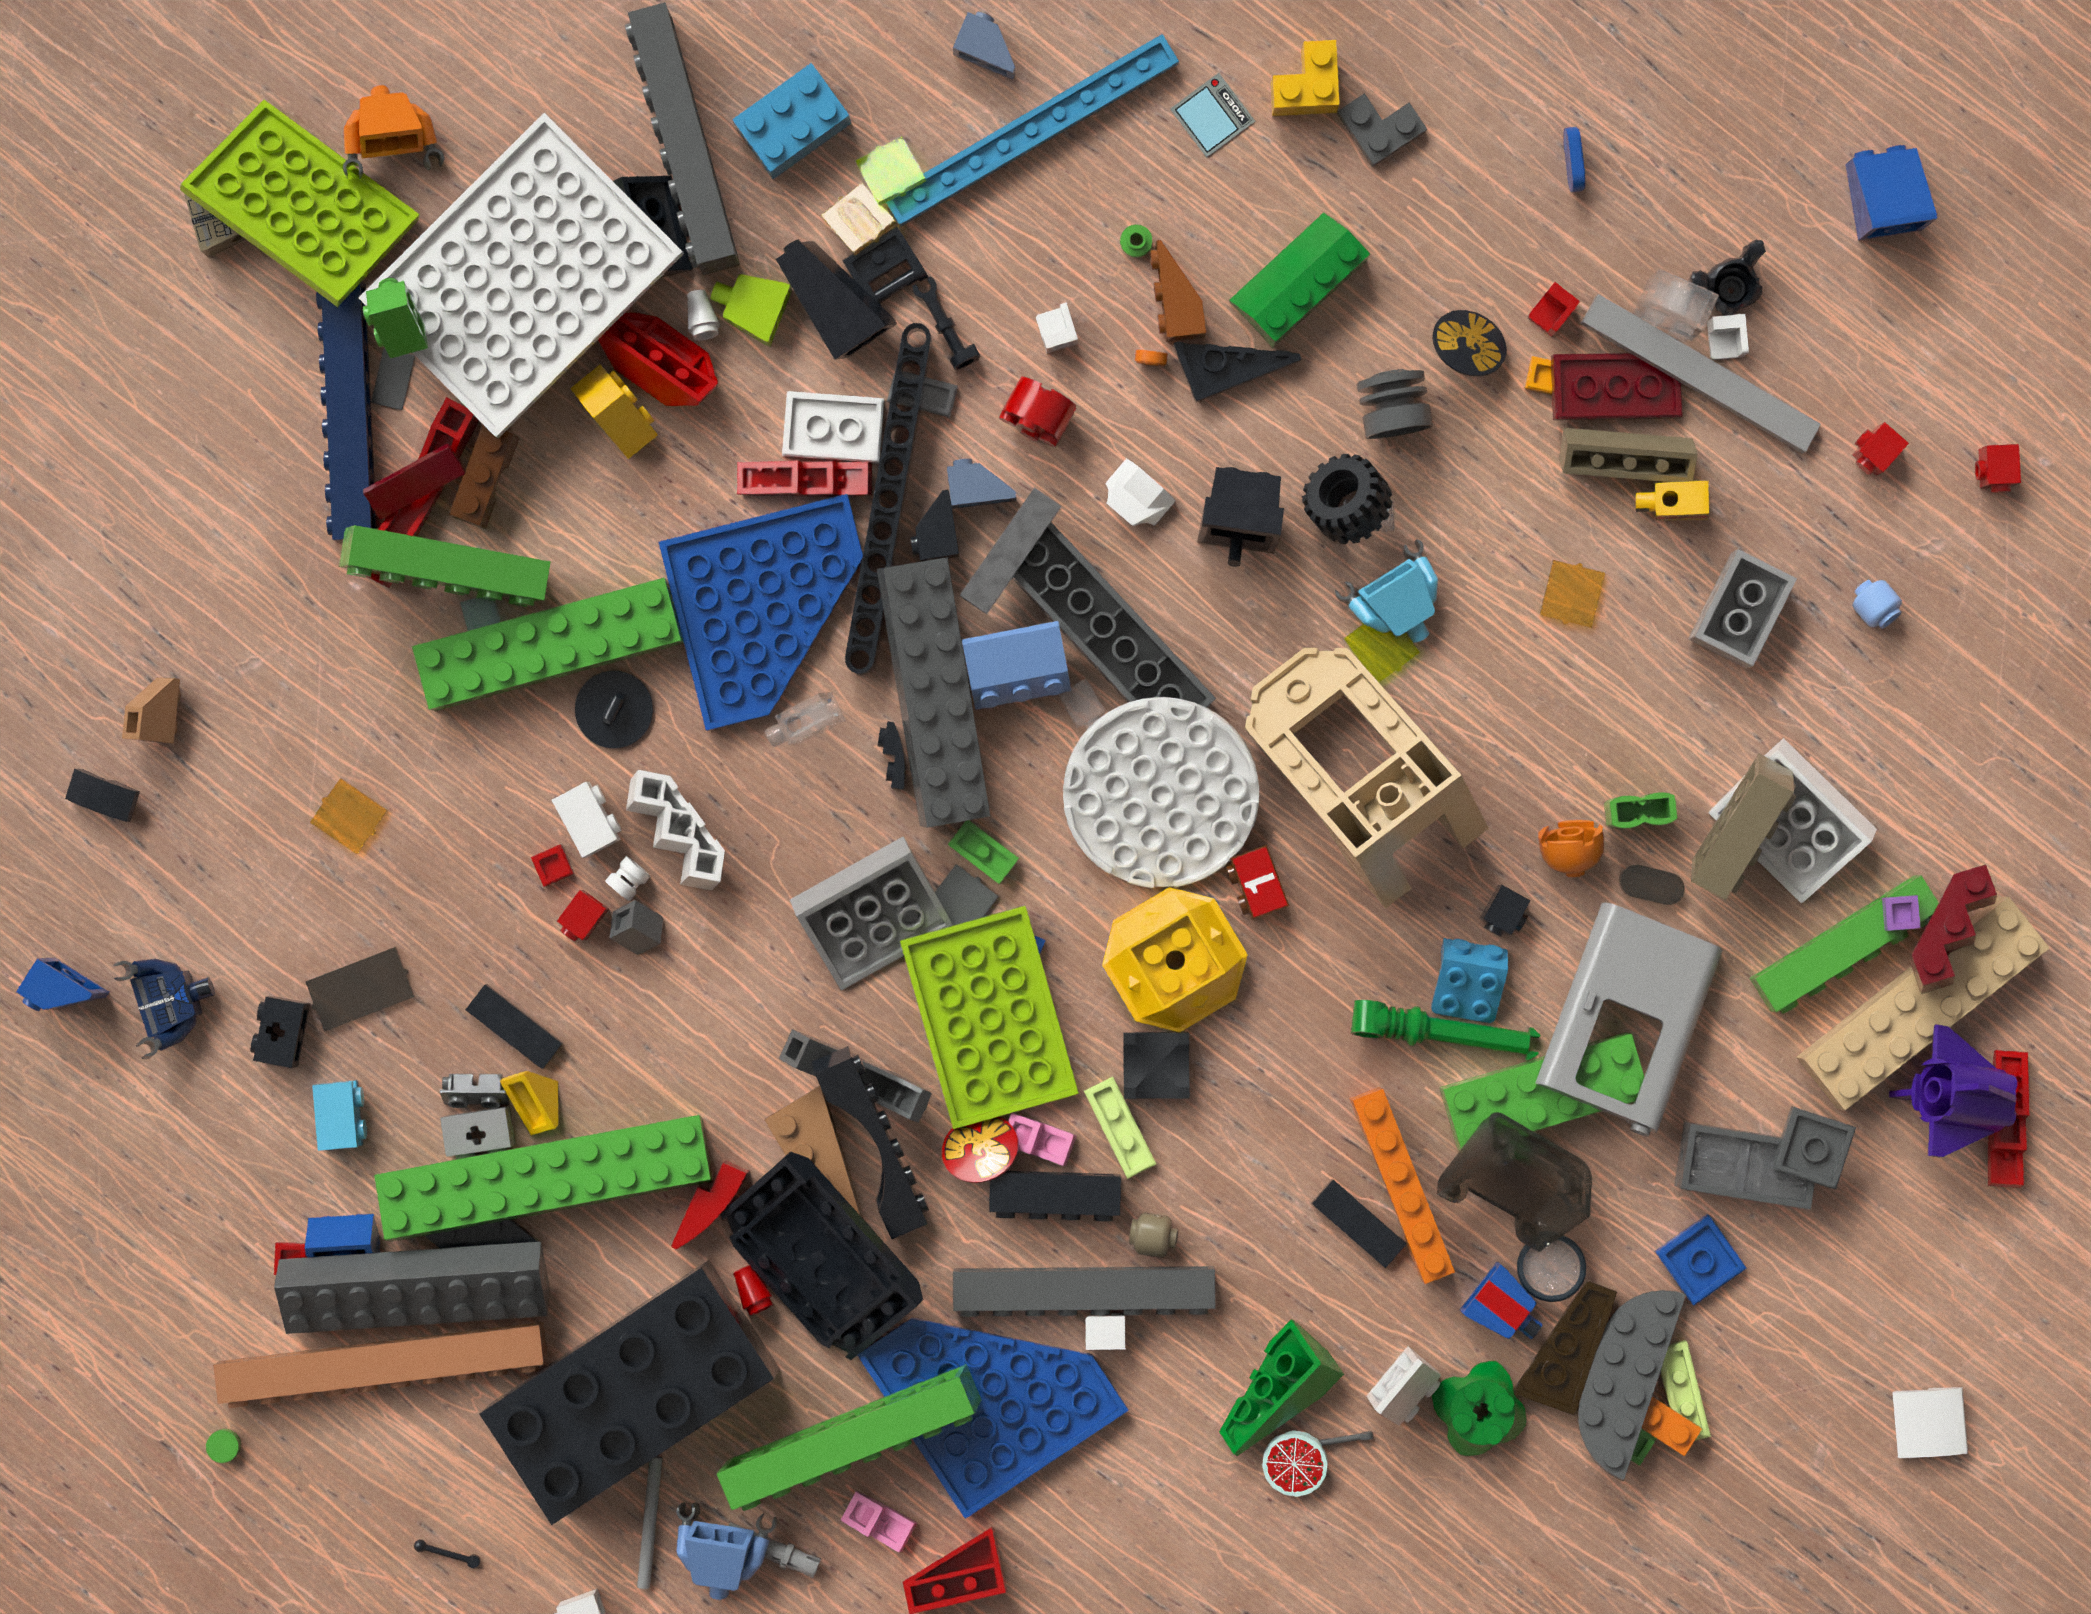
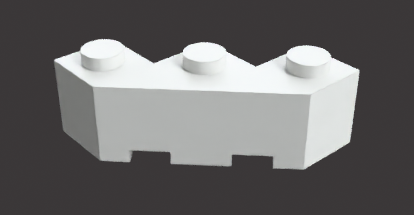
[626,770,725,890]

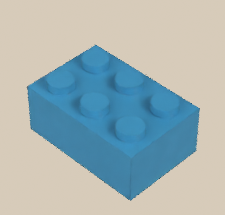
[732,63,851,179]

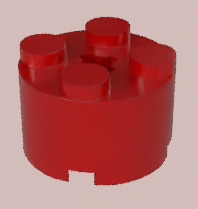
[999,376,1076,448]

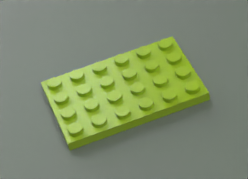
[180,100,420,307]
[900,905,1079,1129]

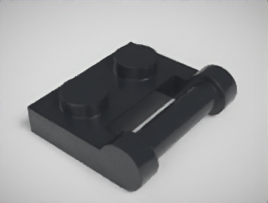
[842,227,928,306]

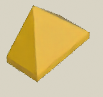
[500,1071,558,1135]

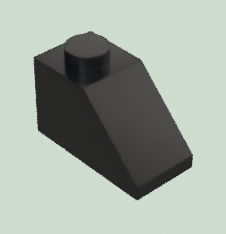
[910,489,960,561]

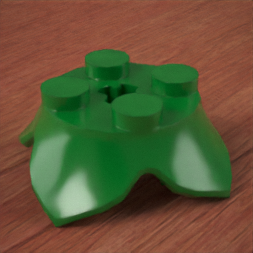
[1432,1361,1527,1456]

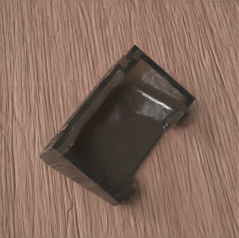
[1437,1112,1592,1252]

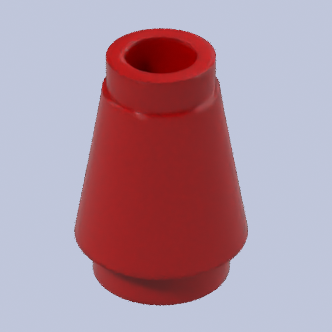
[733,1265,773,1316]

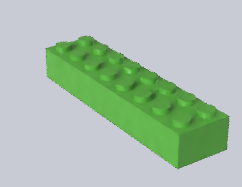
[412,578,684,711]
[717,1364,982,1511]

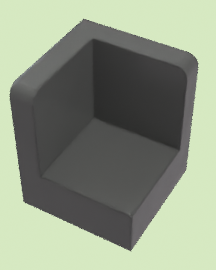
[609,900,663,955]

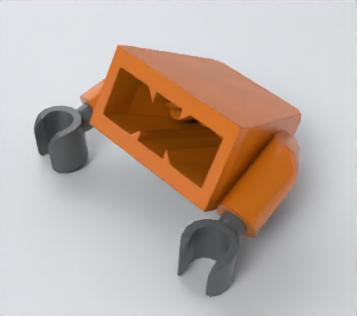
[343,85,444,179]

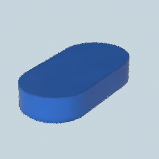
[1563,127,1585,192]

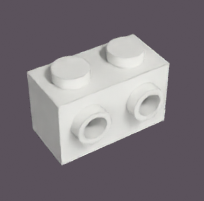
[552,782,622,858]

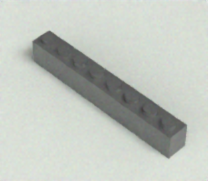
[953,1266,1215,1317]

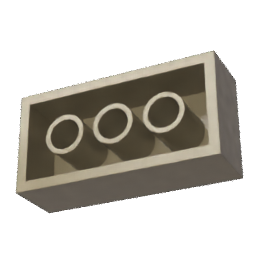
[1691,753,1796,900]

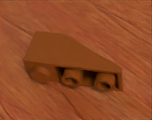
[1150,240,1206,342]

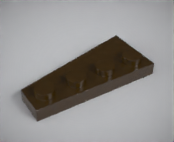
[1513,1280,1617,1416]

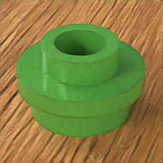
[1120,224,1153,257]

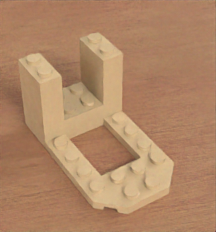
[1245,648,1489,908]

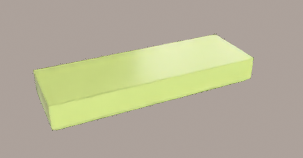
[1084,1076,1156,1179]
[1660,1340,1711,1441]

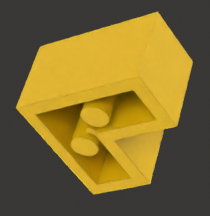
[1270,40,1340,116]
[570,364,658,459]

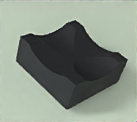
[1123,1032,1190,1099]

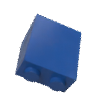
[1845,145,1937,241]

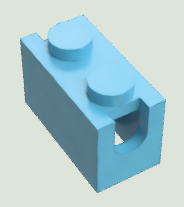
[312,1080,367,1151]

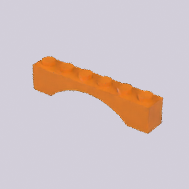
[1349,1087,1455,1284]

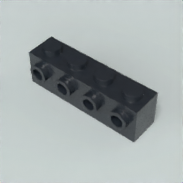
[989,1171,1121,1221]

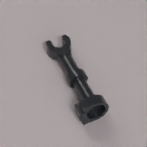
[912,276,981,370]

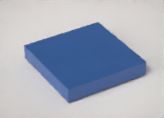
[1654,1214,1747,1306]

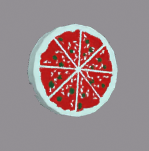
[1262,1430,1328,1497]

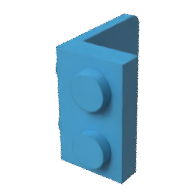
[1431,938,1508,1023]

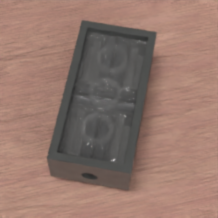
[1674,1121,1815,1210]

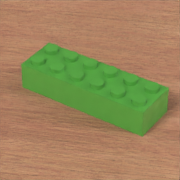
[339,525,551,607]
[1439,1032,1644,1152]

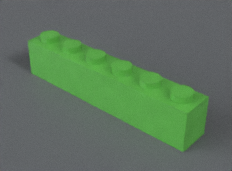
[1749,875,1939,1014]

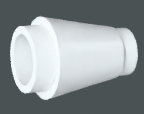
[687,290,720,341]

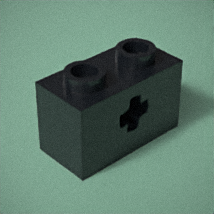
[250,996,310,1068]

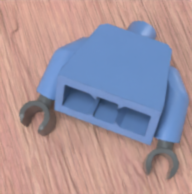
[676,1502,778,1600]

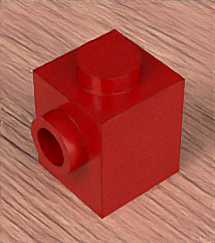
[1852,422,1909,476]
[1975,444,2021,493]

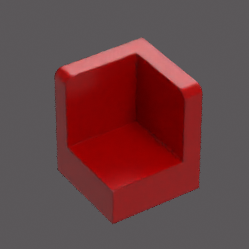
[1528,282,1580,337]

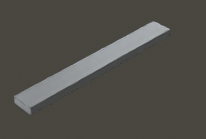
[1581,294,1821,453]

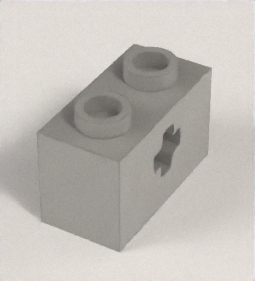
[440,1106,515,1160]

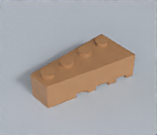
[764,1086,862,1215]

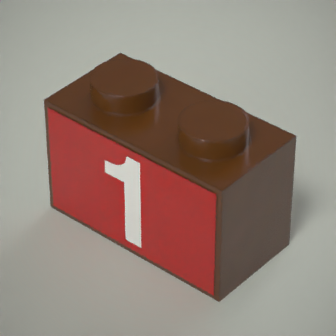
[1226,845,1289,919]

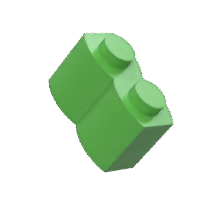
[1604,792,1677,829]

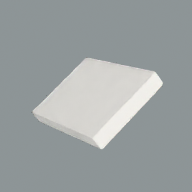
[782,391,884,464]

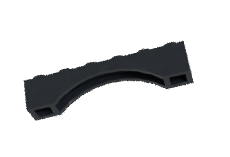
[812,1046,929,1239]

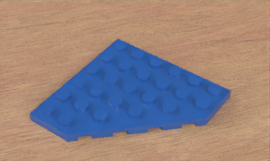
[659,494,863,731]
[857,1317,1129,1519]

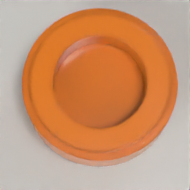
[1135,350,1168,367]

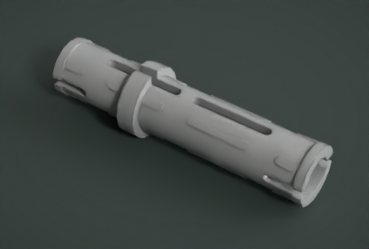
[729,1522,821,1578]

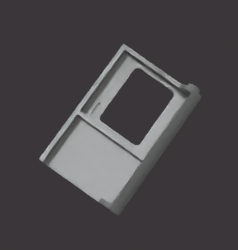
[1535,903,1723,1137]

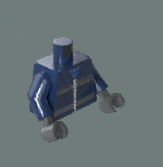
[113,958,215,1060]

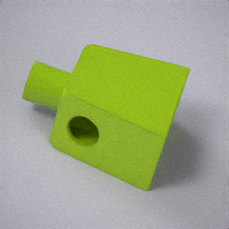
[710,274,792,347]

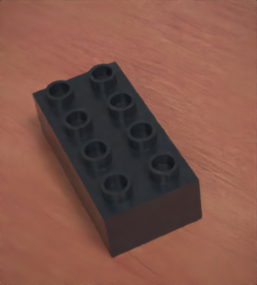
[479,1260,780,1525]

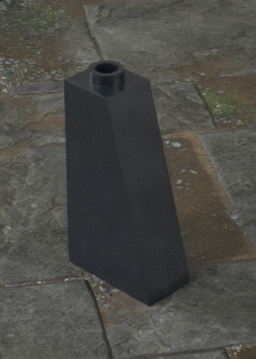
[776,239,897,360]

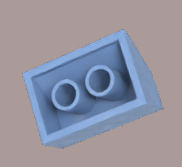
[962,621,1071,710]

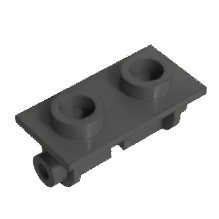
[440,1074,509,1109]

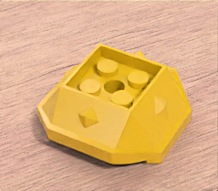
[1102,887,1248,1032]

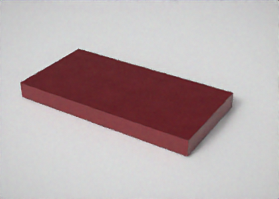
[1551,353,1682,420]

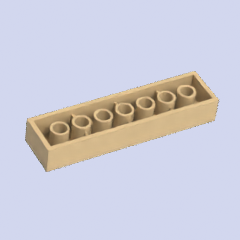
[1796,897,2049,1110]

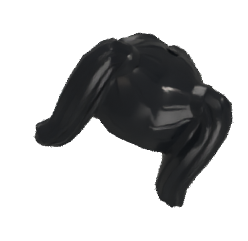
[1687,239,1766,316]

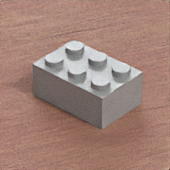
[1688,549,1797,668]

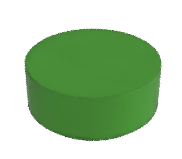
[206,1429,241,1463]

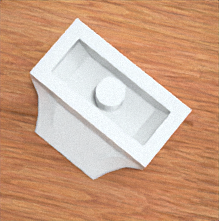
[1105,458,1176,526]

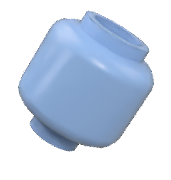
[1852,580,1902,629]

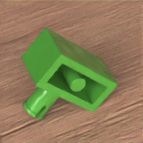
[363,278,428,359]

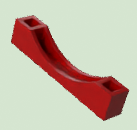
[366,397,479,588]

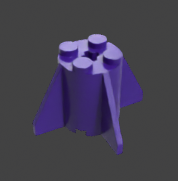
[1889,1025,2017,1158]

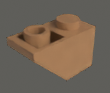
[122,677,181,744]

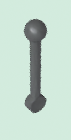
[1318,1431,1374,1446]

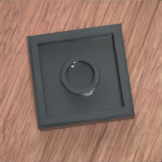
[1771,1106,1856,1190]

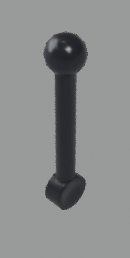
[414,1539,480,1568]

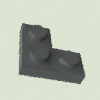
[1337,93,1427,167]

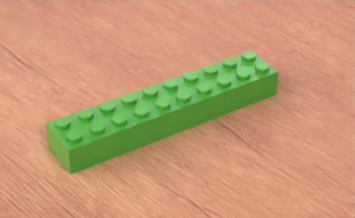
[374,1115,713,1242]

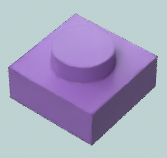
[1882,895,1920,931]

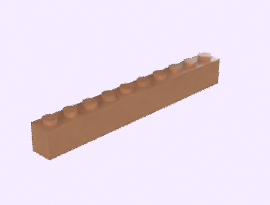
[213,1322,548,1408]

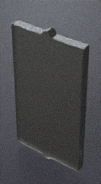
[305,947,415,1032]

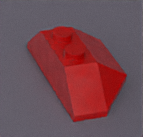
[598,313,718,406]

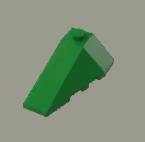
[1219,1319,1344,1456]

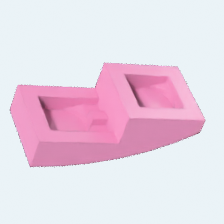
[1008,1113,1077,1166]
[841,1491,917,1552]

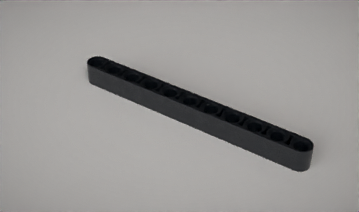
[845,323,932,675]

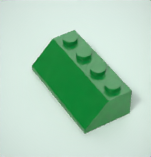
[1229,212,1370,348]

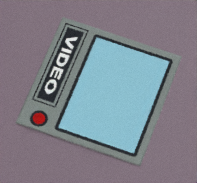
[1170,73,1255,158]

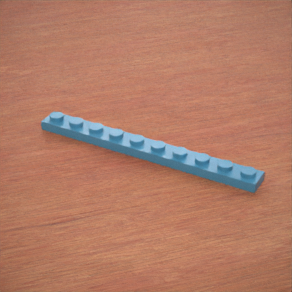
[883,34,1179,227]

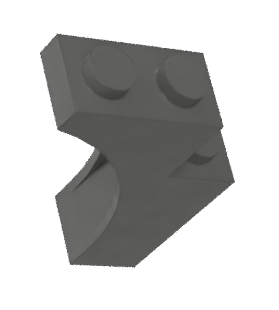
[779,1029,932,1123]

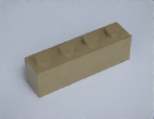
[1559,428,1698,482]

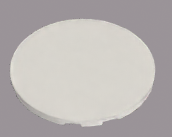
[1063,697,1259,888]

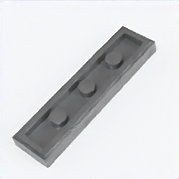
[960,487,1061,615]

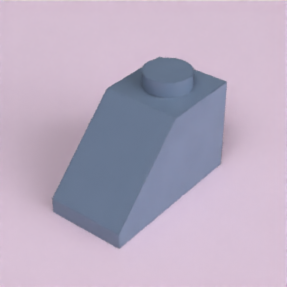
[953,12,1015,80]
[947,459,1016,509]

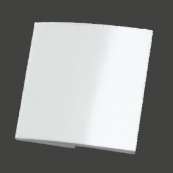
[1893,1387,1968,1458]

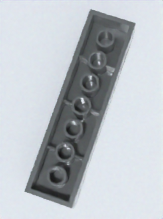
[625,2,740,275]
[1012,522,1216,708]
[877,557,990,828]
[274,1242,550,1334]

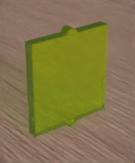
[855,136,926,206]
[1343,623,1420,682]

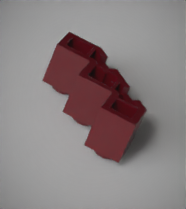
[1910,864,1997,994]

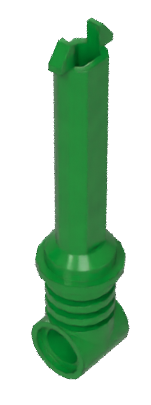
[1351,1000,1540,1060]

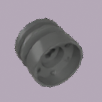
[1357,369,1433,439]

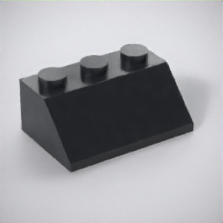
[613,175,693,278]

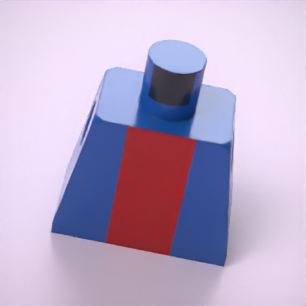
[1459,1262,1543,1339]

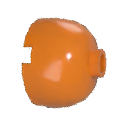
[1538,820,1604,877]

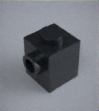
[1479,885,1531,937]

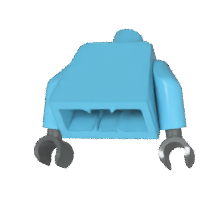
[1335,539,1438,643]

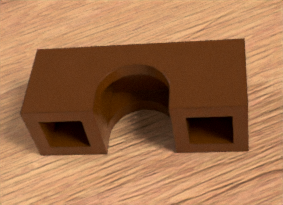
[449,424,519,529]

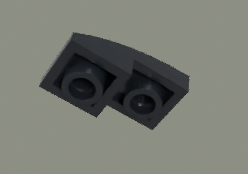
[878,721,906,790]
[65,768,140,822]

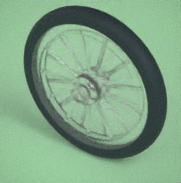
[1517,1233,1586,1302]

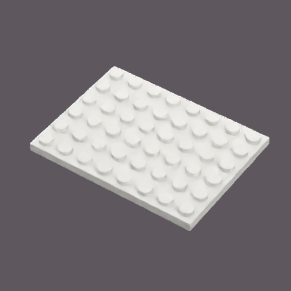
[359,113,684,438]

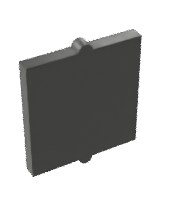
[935,864,999,926]

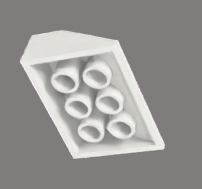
[1709,738,1877,903]

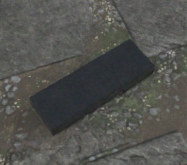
[465,984,563,1069]
[1311,1179,1407,1268]

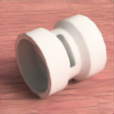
[605,856,651,901]

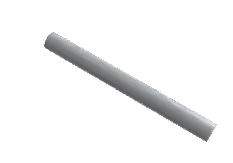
[637,1456,663,1589]

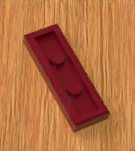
[363,443,465,520]

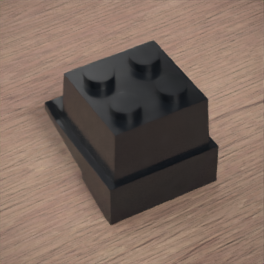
[1197,467,1284,567]

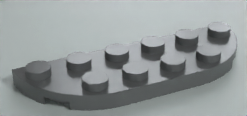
[1578,1290,1686,1481]

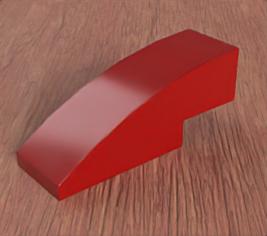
[671,1160,749,1250]

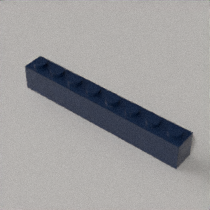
[316,281,377,543]

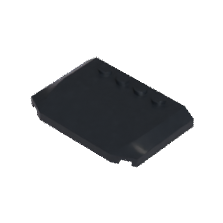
[720,1152,924,1360]

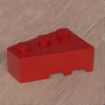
[903,1527,1008,1614]

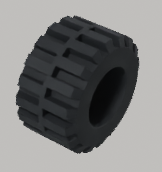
[1302,454,1393,544]

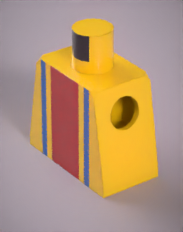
[1636,481,1709,520]

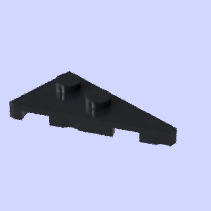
[1173,341,1302,403]

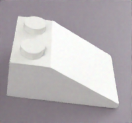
[1366,1346,1441,1426]

